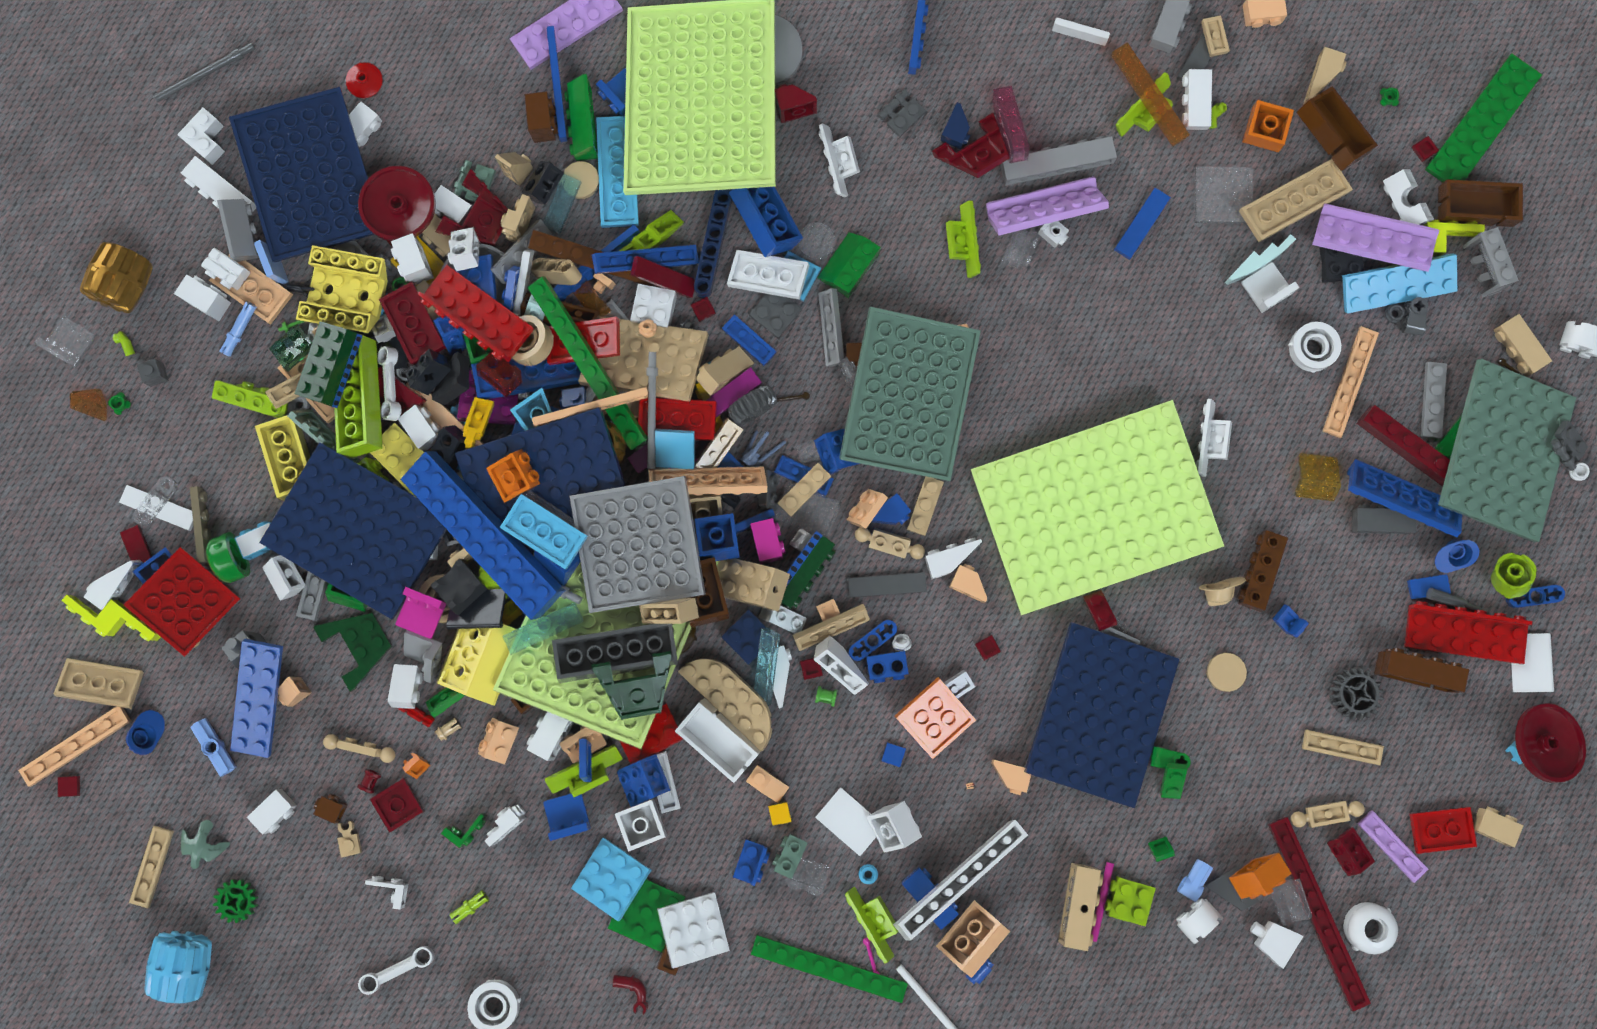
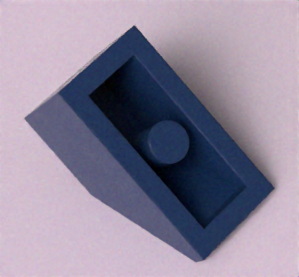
[940,102,971,150]

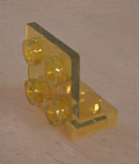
[1295,453,1341,501]

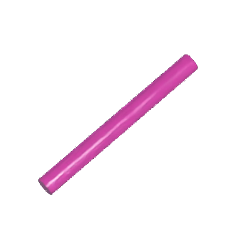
[1091,862,1114,942]

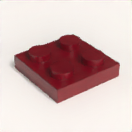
[370,778,425,833]

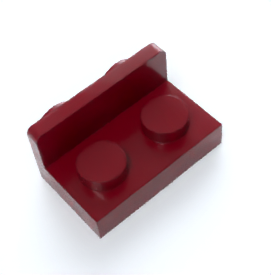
[1327,827,1375,876]

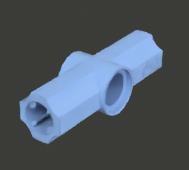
[190,718,236,777]

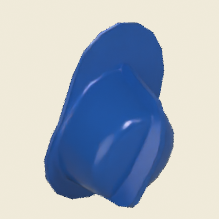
[1435,539,1480,573]
[126,710,165,755]

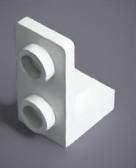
[758,605,806,634]
[365,876,408,909]

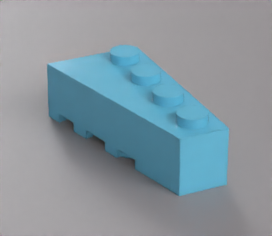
[510,388,552,431]

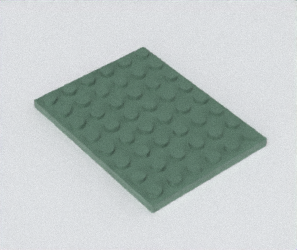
[839,307,981,481]
[1438,359,1576,542]

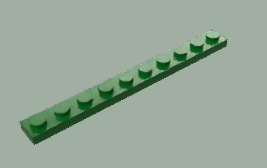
[528,276,648,450]

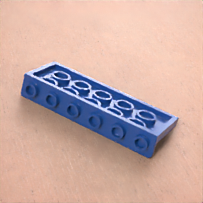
[1347,459,1463,537]

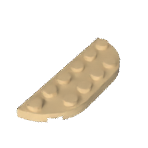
[678,659,772,751]

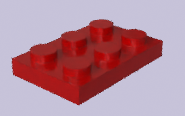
[620,704,684,764]
[1409,807,1477,854]

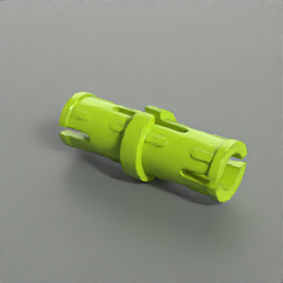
[449,890,489,924]

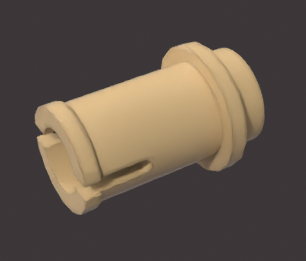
[435,717,461,741]

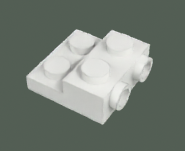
[485,804,526,847]

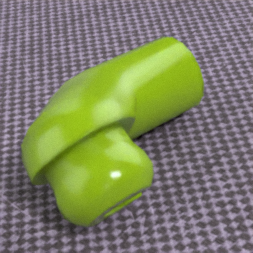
[1210,102,1227,128]

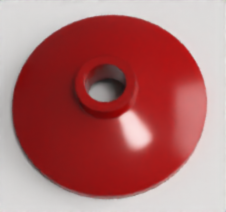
[346,62,383,98]

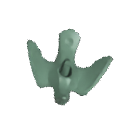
[181,820,230,869]

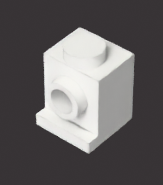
[1038,221,1069,248]

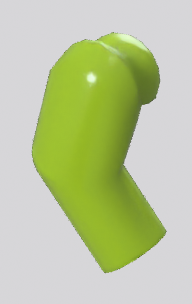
[113,331,135,356]

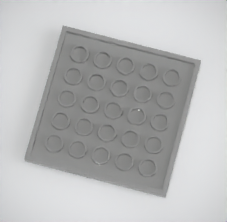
[570,476,706,613]

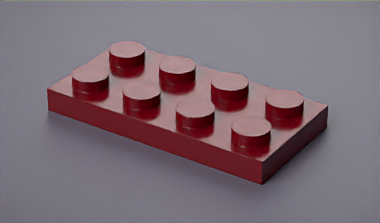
[379,281,446,366]

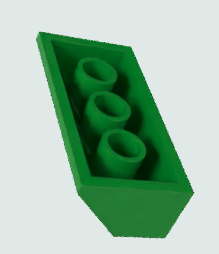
[564,74,598,161]

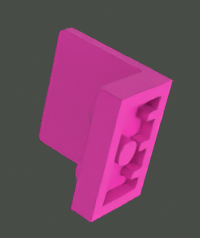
[395,587,446,639]

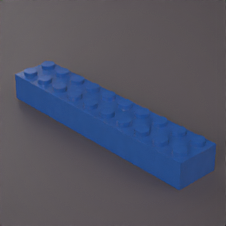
[400,451,566,620]

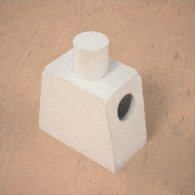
[1250,921,1303,969]

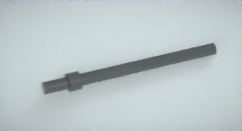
[154,42,255,102]

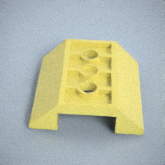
[296,245,388,333]
[436,624,519,706]

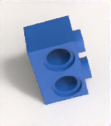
[866,651,909,683]

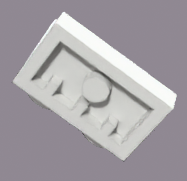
[1241,262,1299,313]

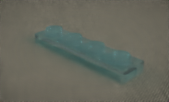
[754,627,780,706]

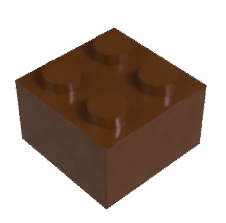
[524,92,558,143]

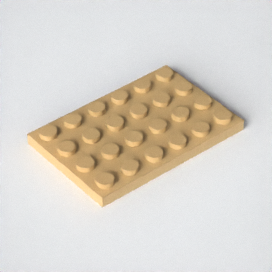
[578,316,709,401]

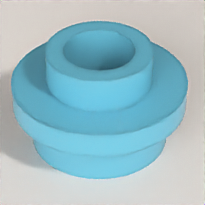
[858,864,878,884]

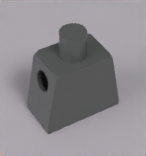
[222,630,267,669]

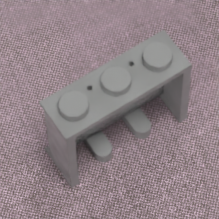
[1463,227,1519,298]

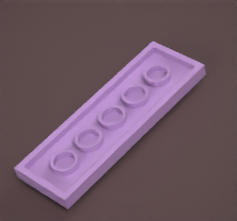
[510,0,623,70]

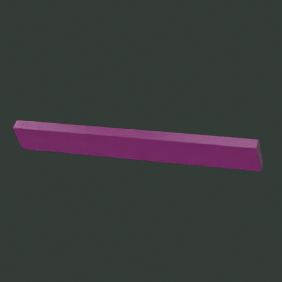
[627,367,763,474]

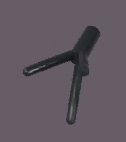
[287,283,314,298]

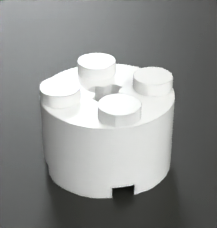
[1559,321,1597,359]
[1176,898,1223,944]

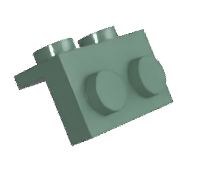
[772,833,807,879]

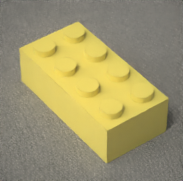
[255,415,310,501]
[370,423,424,497]

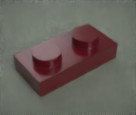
[1083,590,1117,631]

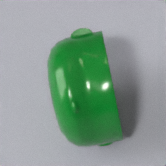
[206,532,250,583]

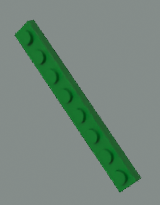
[751,935,908,1003]

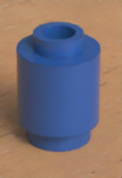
[965,959,994,984]

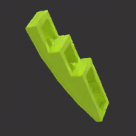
[619,210,684,251]

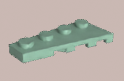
[287,409,360,463]

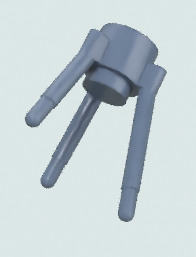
[740,430,786,467]

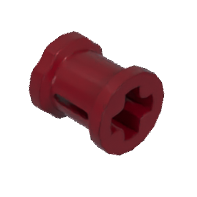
[357,769,382,794]

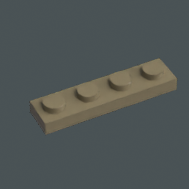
[190,486,211,565]

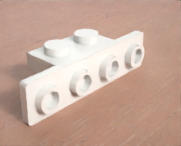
[819,123,860,197]
[1196,399,1232,477]

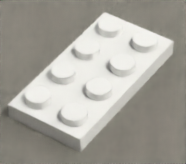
[727,250,810,300]

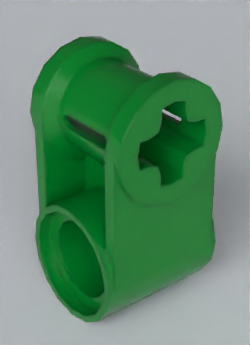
[1150,747,1191,769]

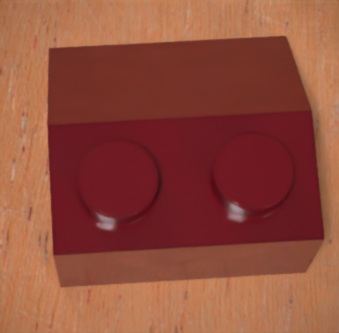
[775,84,817,123]

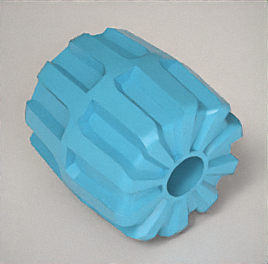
[144,931,212,1003]

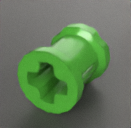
[815,686,837,707]

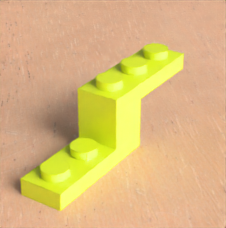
[1423,220,1485,257]
[62,595,161,641]

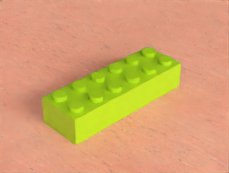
[334,334,383,458]

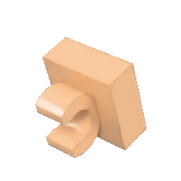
[593,273,616,294]

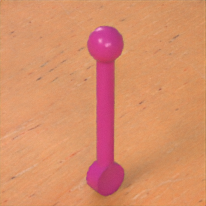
[863,938,880,974]

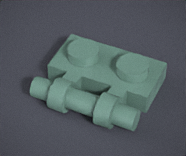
[453,160,496,203]

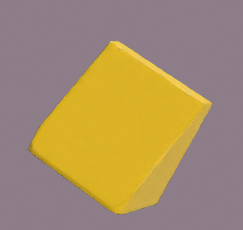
[768,802,792,825]

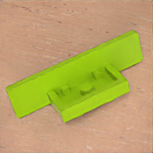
[1116,72,1173,137]
[946,200,981,278]
[212,380,289,418]
[545,745,623,797]
[845,887,899,964]

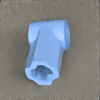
[1177,859,1213,902]

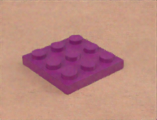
[457,368,519,425]

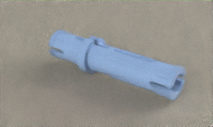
[219,301,257,356]

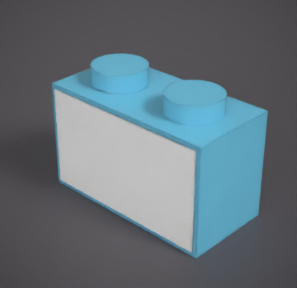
[234,521,271,560]

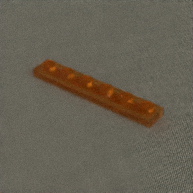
[1110,42,1190,147]

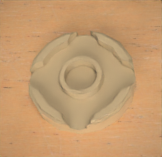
[562,161,599,199]
[1206,653,1247,692]

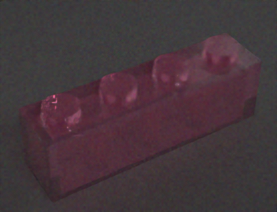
[992,86,1029,163]

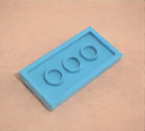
[500,494,588,570]

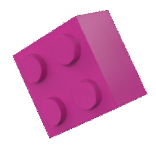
[750,518,786,565]

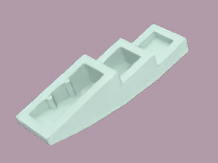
[1225,234,1296,285]

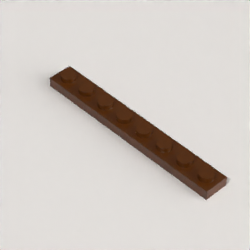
[528,230,664,289]

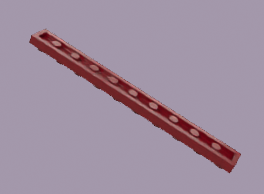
[1268,817,1371,1012]

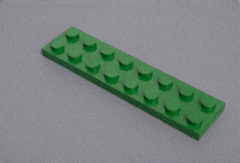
[1425,53,1542,182]

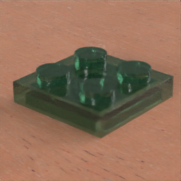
[269,324,313,372]

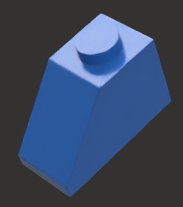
[871,493,911,525]

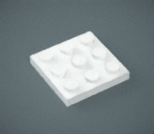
[657,892,730,968]

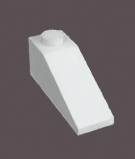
[84,560,143,610]
[814,636,869,695]
[762,645,792,708]

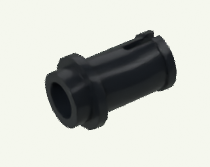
[721,493,741,509]

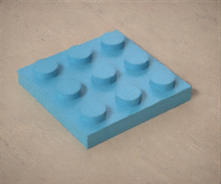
[571,838,651,921]

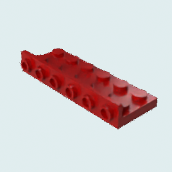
[417,265,534,362]
[1404,601,1533,665]

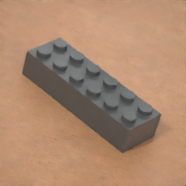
[552,624,678,683]

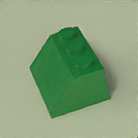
[818,232,881,299]

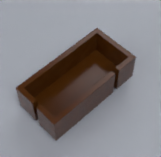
[1296,86,1378,172]
[1438,180,1523,227]
[1374,648,1469,693]

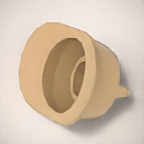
[1199,577,1246,606]

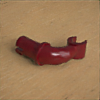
[613,975,648,1015]

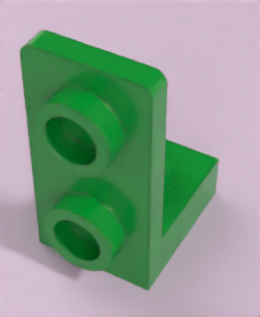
[441,813,487,848]

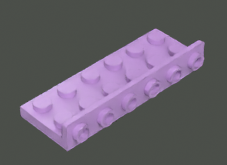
[986,176,1109,235]
[1312,204,1439,272]

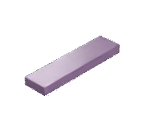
[1357,810,1429,883]

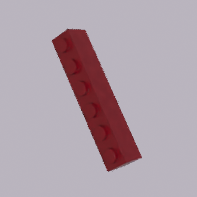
[1356,405,1450,487]

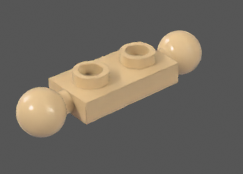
[855,527,925,559]
[323,734,395,763]
[1291,801,1365,828]

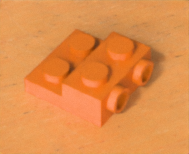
[486,449,540,503]

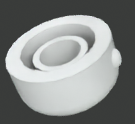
[1288,322,1342,373]
[1343,902,1398,955]
[467,979,521,1029]

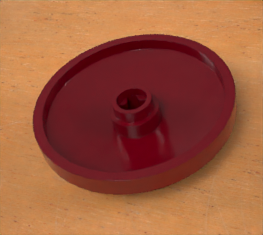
[358,166,436,241]
[1515,703,1586,783]

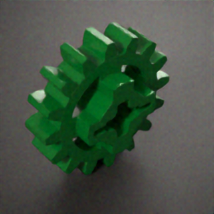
[213,879,258,923]

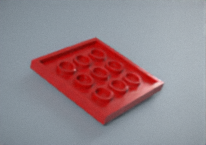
[123,547,240,657]

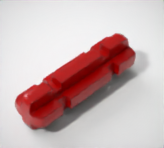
[398,707,435,727]

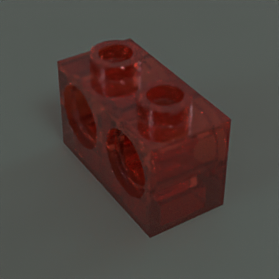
[476,351,522,397]

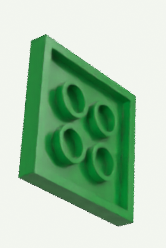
[608,879,686,953]

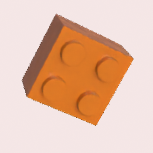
[1242,100,1294,152]
[1229,853,1292,899]

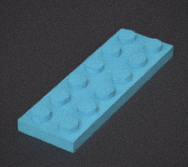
[596,116,639,228]
[1342,253,1458,314]

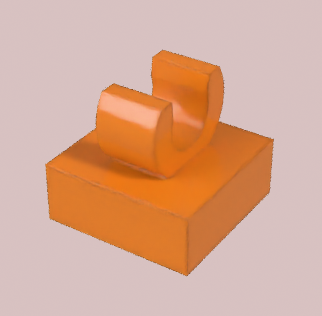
[402,752,431,779]

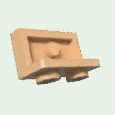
[478,718,519,764]
[559,726,607,764]

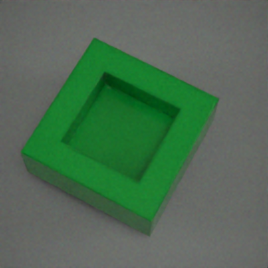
[1148,837,1175,862]

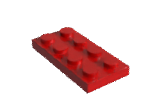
[547,317,620,365]
[638,398,717,441]

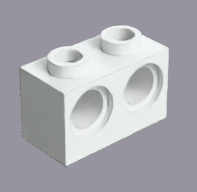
[448,227,480,271]

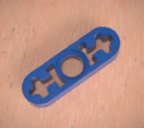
[1506,585,1565,608]
[849,620,897,661]

